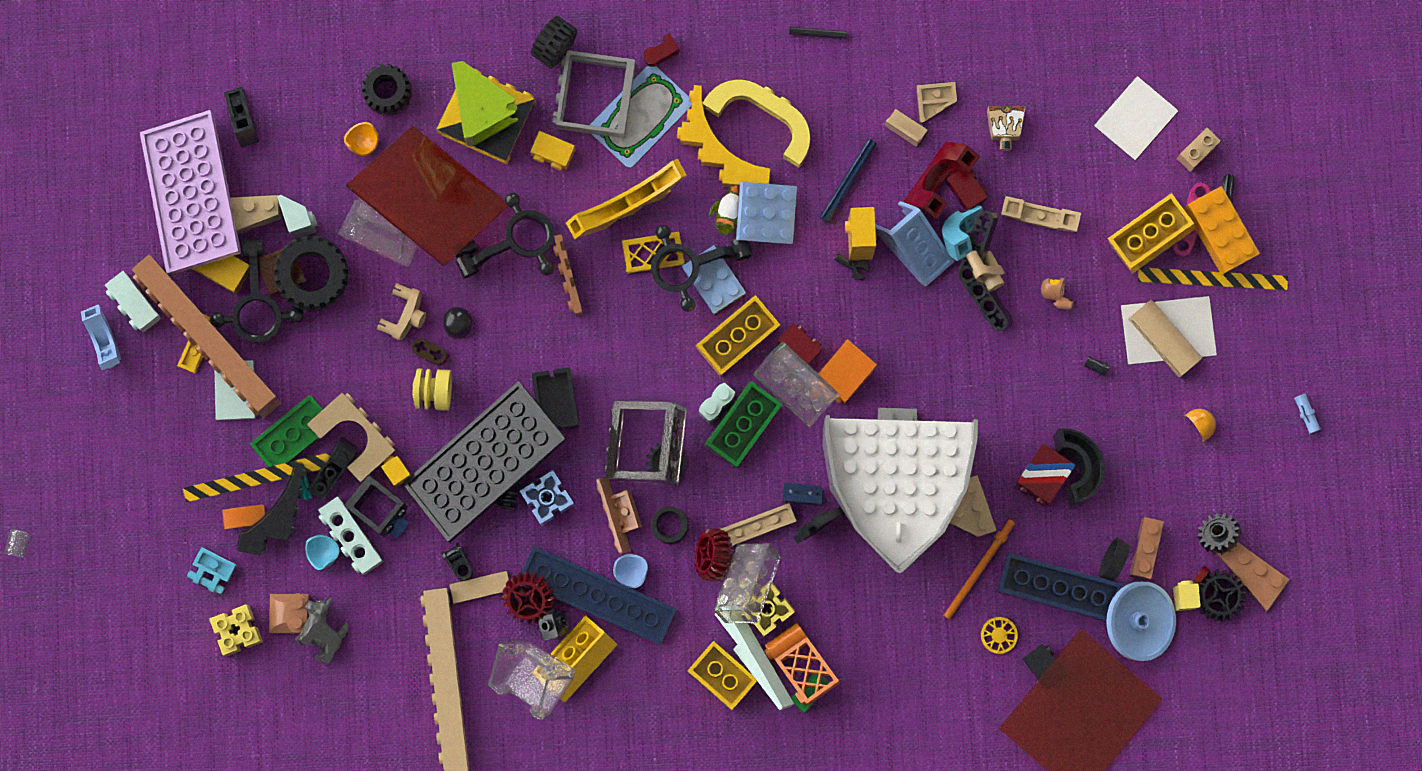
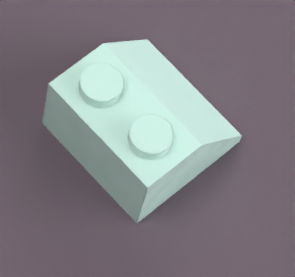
[277,195,318,239]

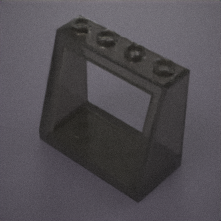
[604,401,687,486]

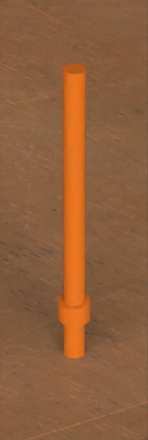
[943,519,1016,620]

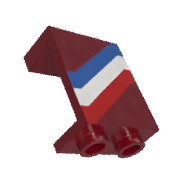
[1016,444,1075,506]

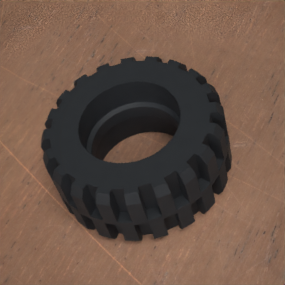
[274,236,349,311]

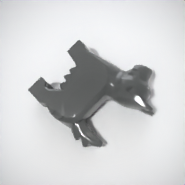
[294,598,349,664]

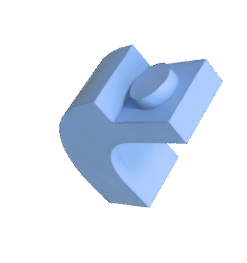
[81,304,121,370]

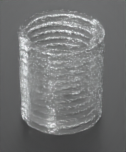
[4,529,31,558]

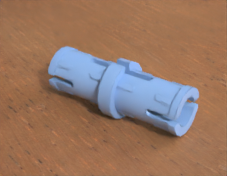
[1294,393,1321,434]

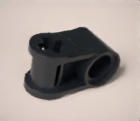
[441,542,474,581]

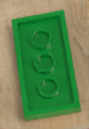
[250,395,323,467]

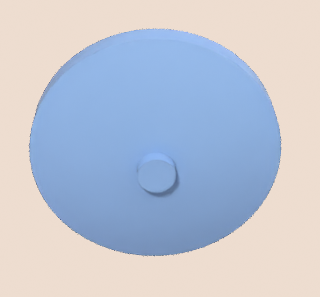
[1107,582,1176,661]

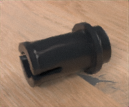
[453,240,478,259]
[1084,356,1110,376]

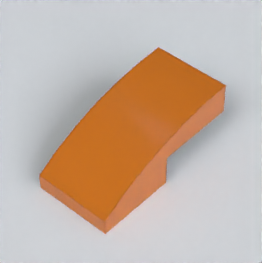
[222,505,265,530]

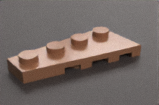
[553,234,583,316]
[1216,542,1289,611]

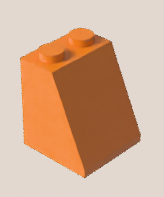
[816,339,877,405]

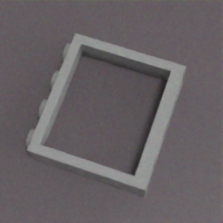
[553,50,636,138]

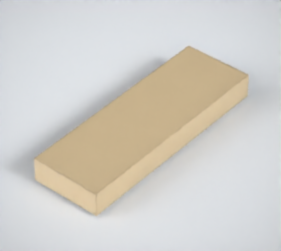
[449,571,509,604]

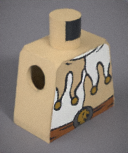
[987,106,1025,151]

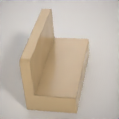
[885,109,927,147]

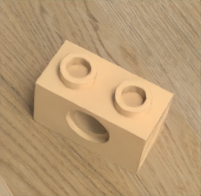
[1177,128,1221,172]

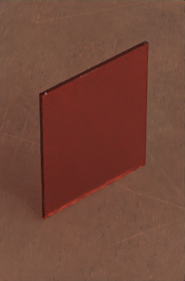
[346,126,508,267]
[999,628,1162,771]

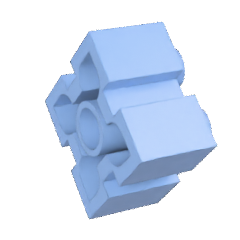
[520,470,575,526]

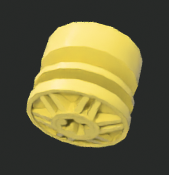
[413,368,452,411]

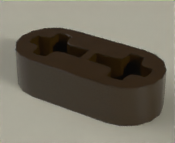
[412,338,447,365]

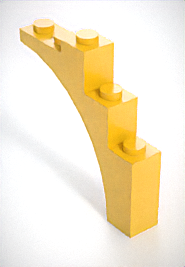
[677,85,770,188]
[566,159,687,239]

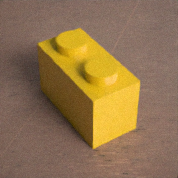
[530,131,576,171]

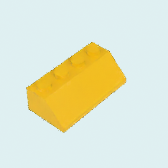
[533,615,618,703]

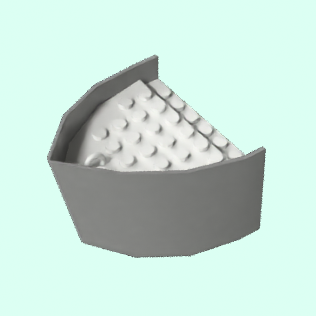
[823,408,978,573]

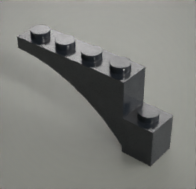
[236,461,306,556]

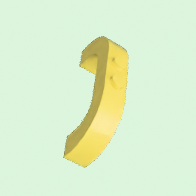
[702,80,810,168]

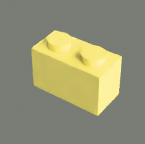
[1173,580,1200,611]

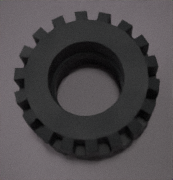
[531,16,578,68]
[361,64,412,116]

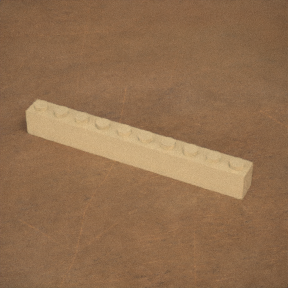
[421,588,470,771]

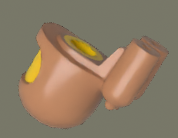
[1041,278,1074,310]

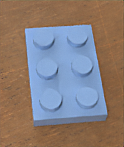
[682,245,746,315]

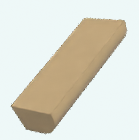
[1128,299,1202,377]

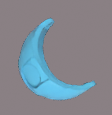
[305,535,339,570]

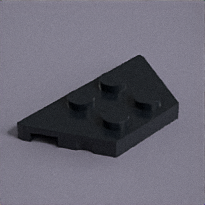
[793,507,844,544]

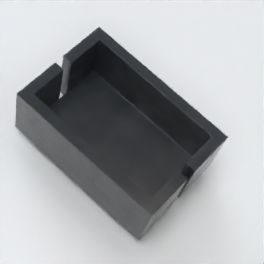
[531,367,580,430]

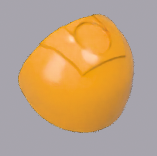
[344,122,379,156]
[1184,409,1216,442]

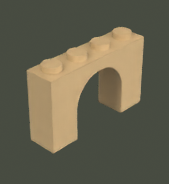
[307,393,395,482]

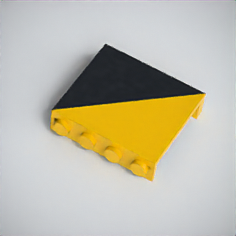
[436,68,536,165]

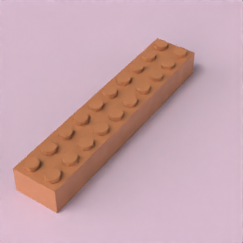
[131,255,281,419]

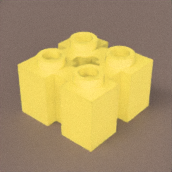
[739,579,795,636]
[209,604,263,657]

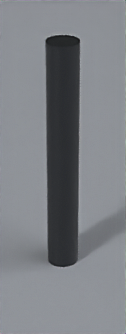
[789,27,847,39]

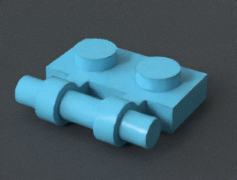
[187,547,237,595]

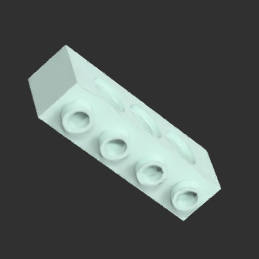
[318,496,384,575]

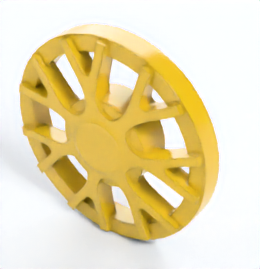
[981,617,1018,654]

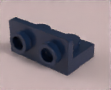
[782,483,823,506]

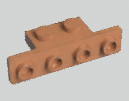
[596,478,642,554]

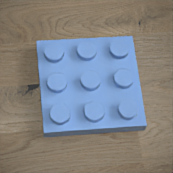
[736,182,797,244]

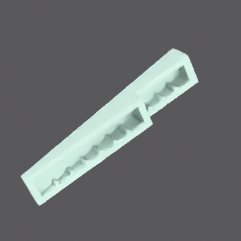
[715,601,794,710]

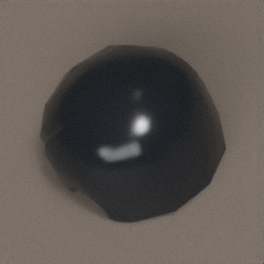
[443,307,472,339]

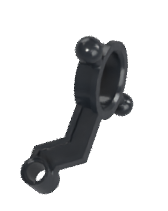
[455,192,554,279]
[651,225,753,312]
[210,239,304,342]

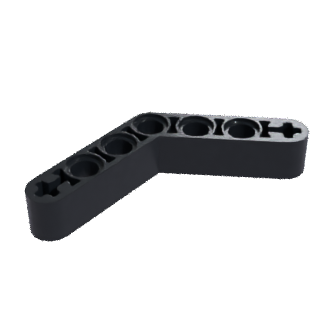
[959,210,1012,331]

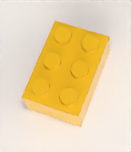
[687,641,757,710]

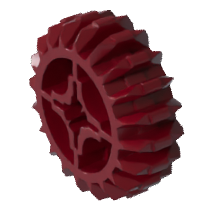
[694,528,733,581]
[502,571,555,624]

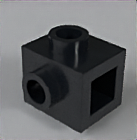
[537,609,570,641]

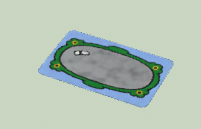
[590,66,692,167]

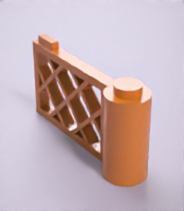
[764,623,840,706]

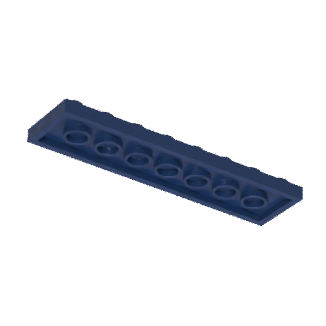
[522,546,677,645]

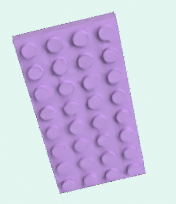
[140,110,241,275]

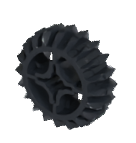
[1196,569,1247,622]

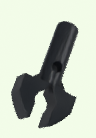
[834,254,869,280]

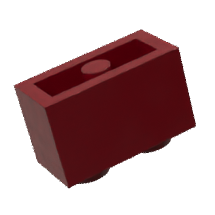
[945,169,988,212]
[777,323,822,369]

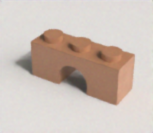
[1129,517,1164,580]

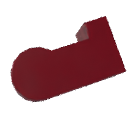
[643,33,679,67]

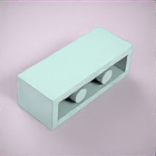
[105,271,162,332]

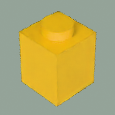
[381,456,411,487]

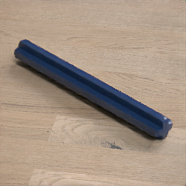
[820,139,877,223]

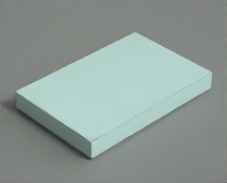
[215,360,256,421]

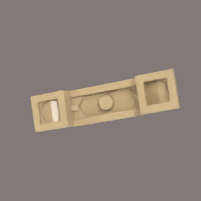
[1001,196,1081,232]

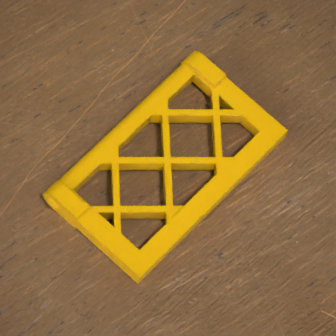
[622,232,685,274]

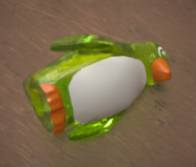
[708,186,740,235]

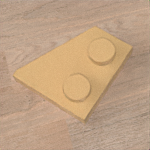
[916,82,957,123]

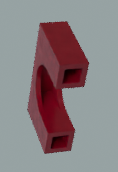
[903,141,980,219]

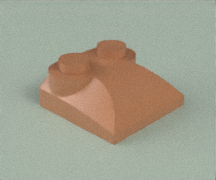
[269,593,310,634]

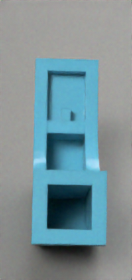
[942,205,985,261]

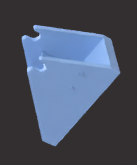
[875,201,954,287]

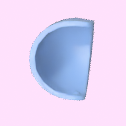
[613,554,648,588]

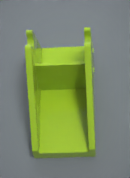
[452,61,518,146]

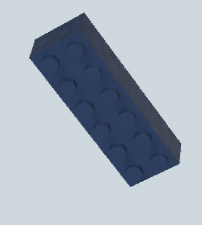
[997,553,1123,623]

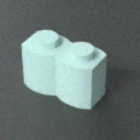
[699,383,735,423]

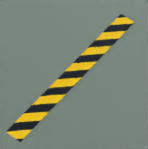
[1138,268,1288,290]
[183,452,330,502]

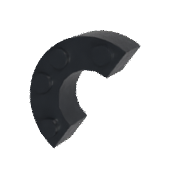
[1053,428,1105,510]

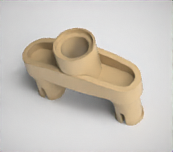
[966,251,1005,292]
[377,283,426,340]

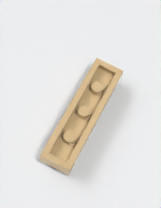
[721,503,796,546]

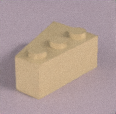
[230,195,282,235]

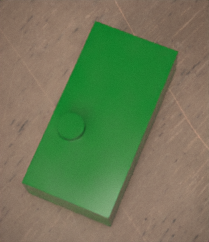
[704,381,782,468]

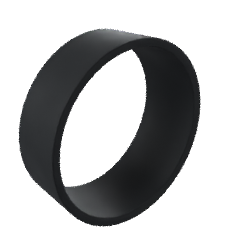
[1099,537,1130,581]

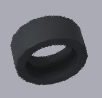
[651,506,688,544]

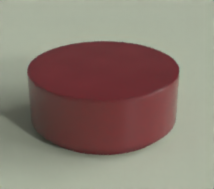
[1193,566,1211,583]

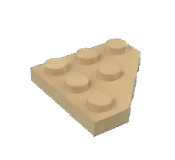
[950,475,996,537]

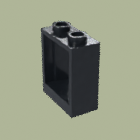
[344,475,408,537]

